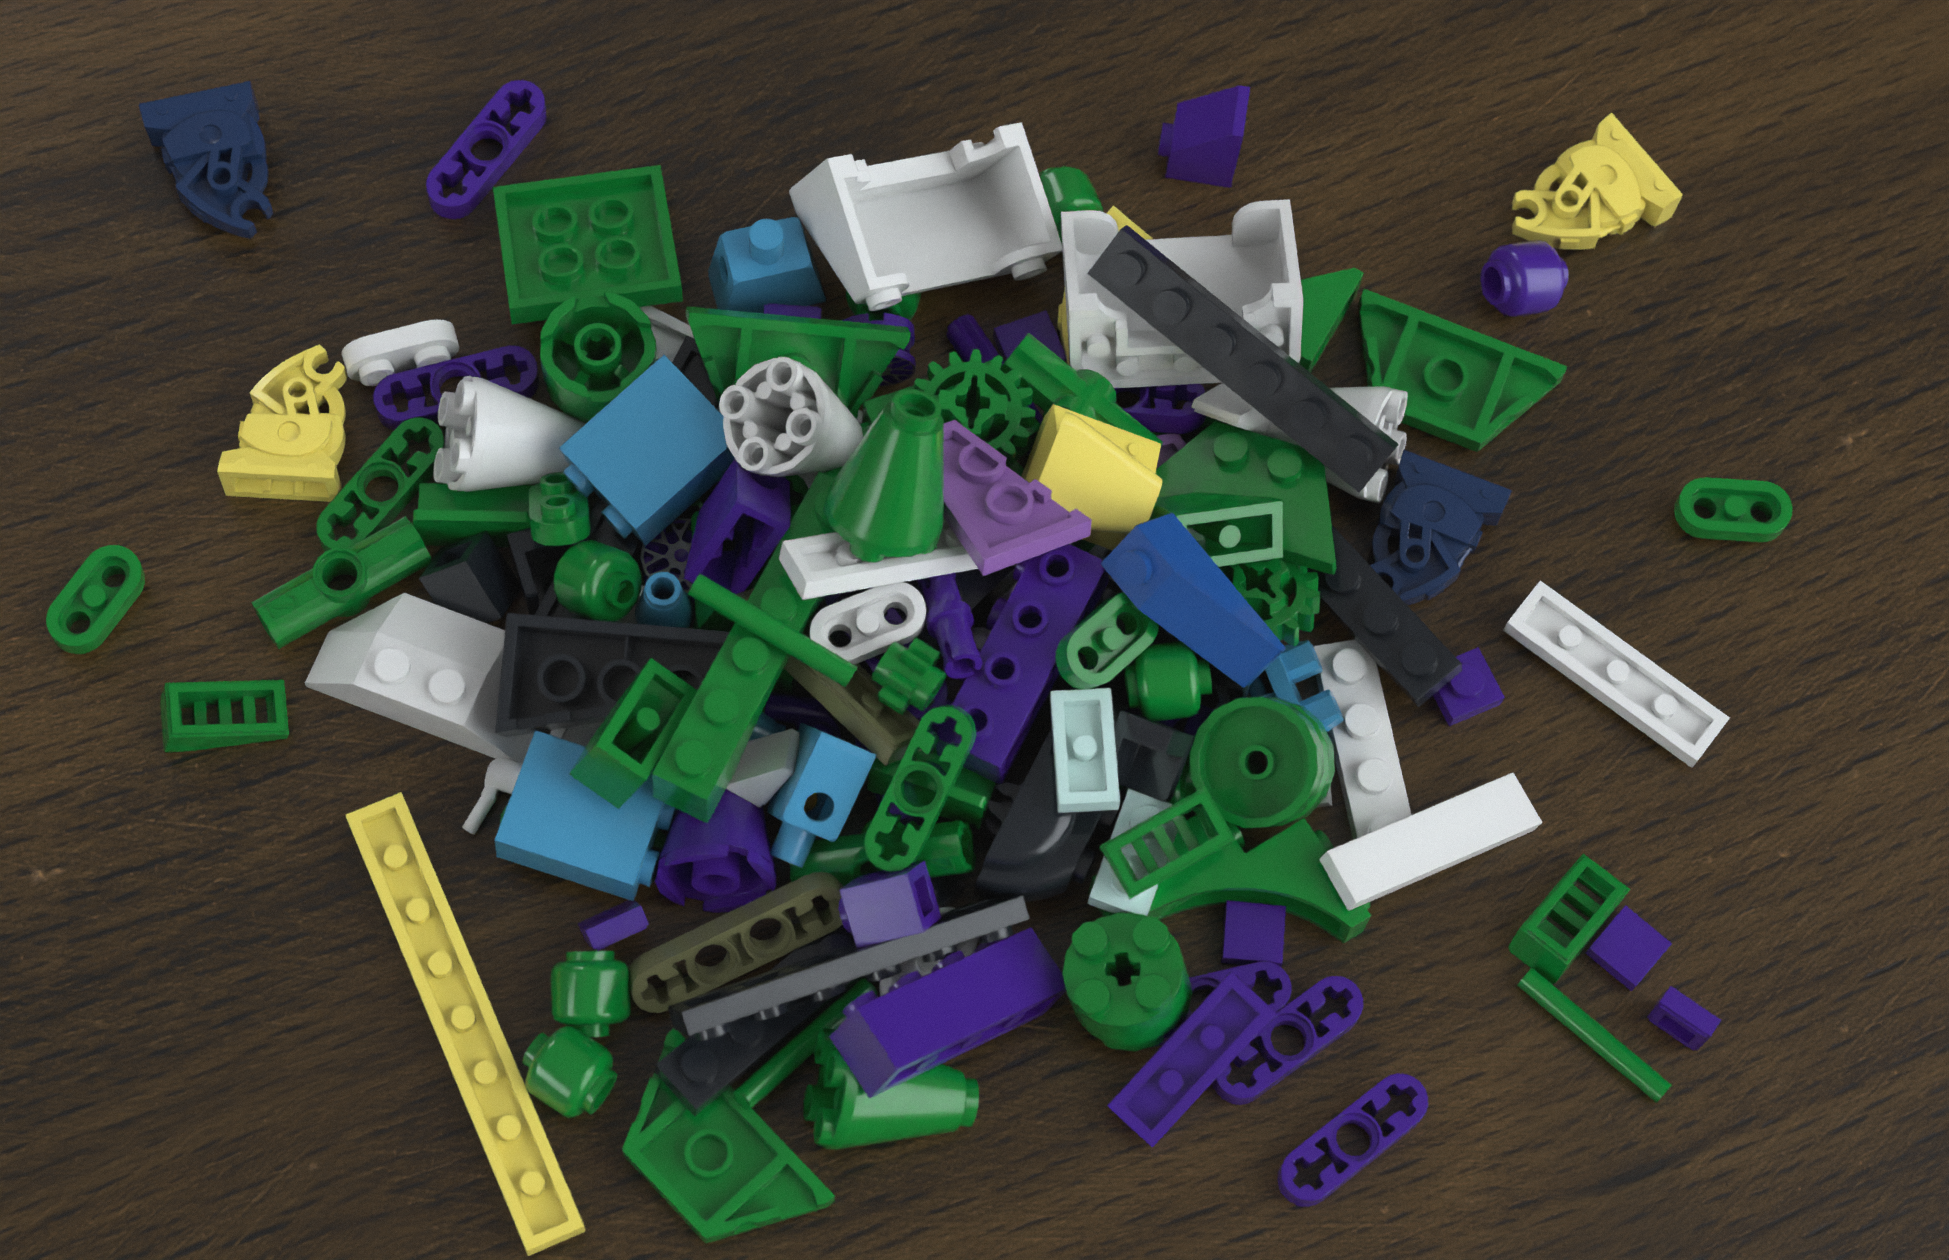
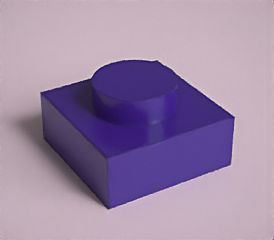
[1433,647,1505,727]

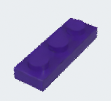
[1107,971,1276,1148]

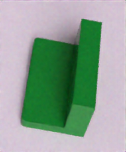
[413,483,533,547]
[867,746,997,830]

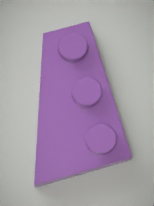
[944,420,1092,576]

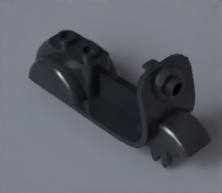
[973,574,1250,902]

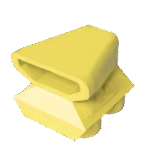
[1021,404,1162,550]

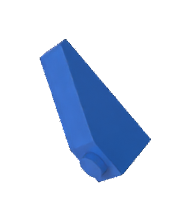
[1101,513,1286,688]

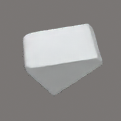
[1191,383,1270,434]
[727,729,800,808]

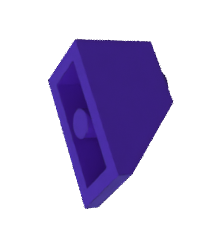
[1158,85,1250,188]

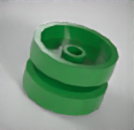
[1190,697,1335,828]

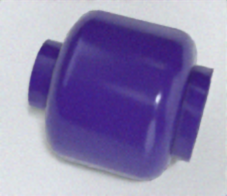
[1481,240,1568,317]

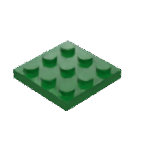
[493,165,683,324]

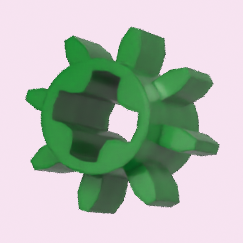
[871,637,947,716]

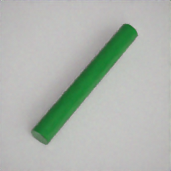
[688,574,858,688]
[1517,968,1672,1103]
[733,978,878,1110]

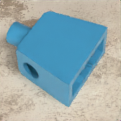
[708,217,826,313]
[767,723,876,868]

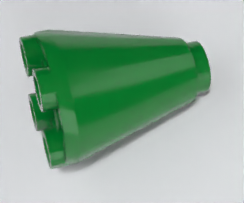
[823,389,944,562]
[803,1025,979,1150]

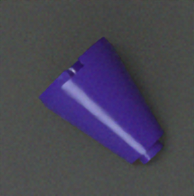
[655,788,776,913]

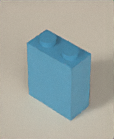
[559,355,735,546]
[495,730,676,901]

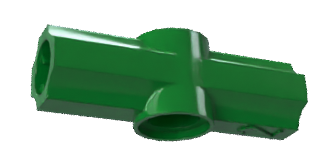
[1001,333,1163,446]
[251,516,432,649]
[789,820,976,887]

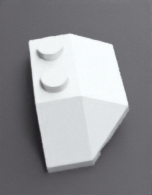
[305,593,534,764]

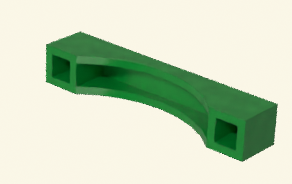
[652,471,836,823]

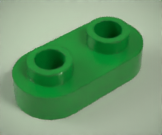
[529,472,590,546]
[1674,477,1793,542]
[46,545,145,654]
[1056,592,1159,689]

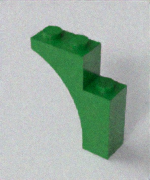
[1088,815,1371,944]

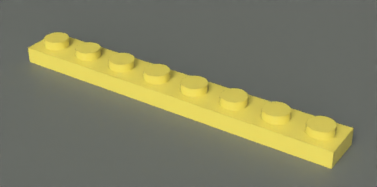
[345,792,586,1256]

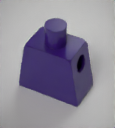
[684,459,791,594]

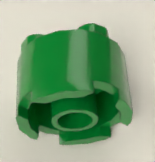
[540,292,658,423]
[1062,912,1192,1051]

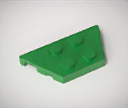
[1358,289,1567,452]
[686,306,911,419]
[1155,421,1337,575]
[622,1028,835,1243]

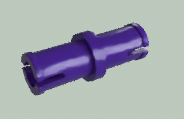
[917,573,983,679]

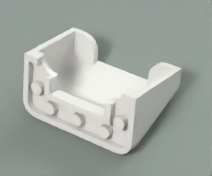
[789,122,1063,311]
[1061,199,1303,388]

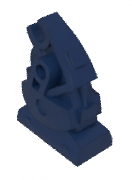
[139,81,274,239]
[1370,450,1512,605]

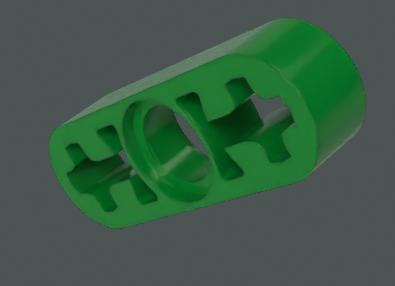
[316,417,445,552]
[864,705,976,871]

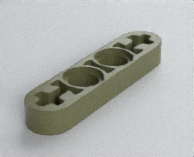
[629,872,843,1013]

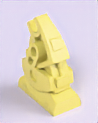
[1512,113,1683,250]
[217,345,348,502]

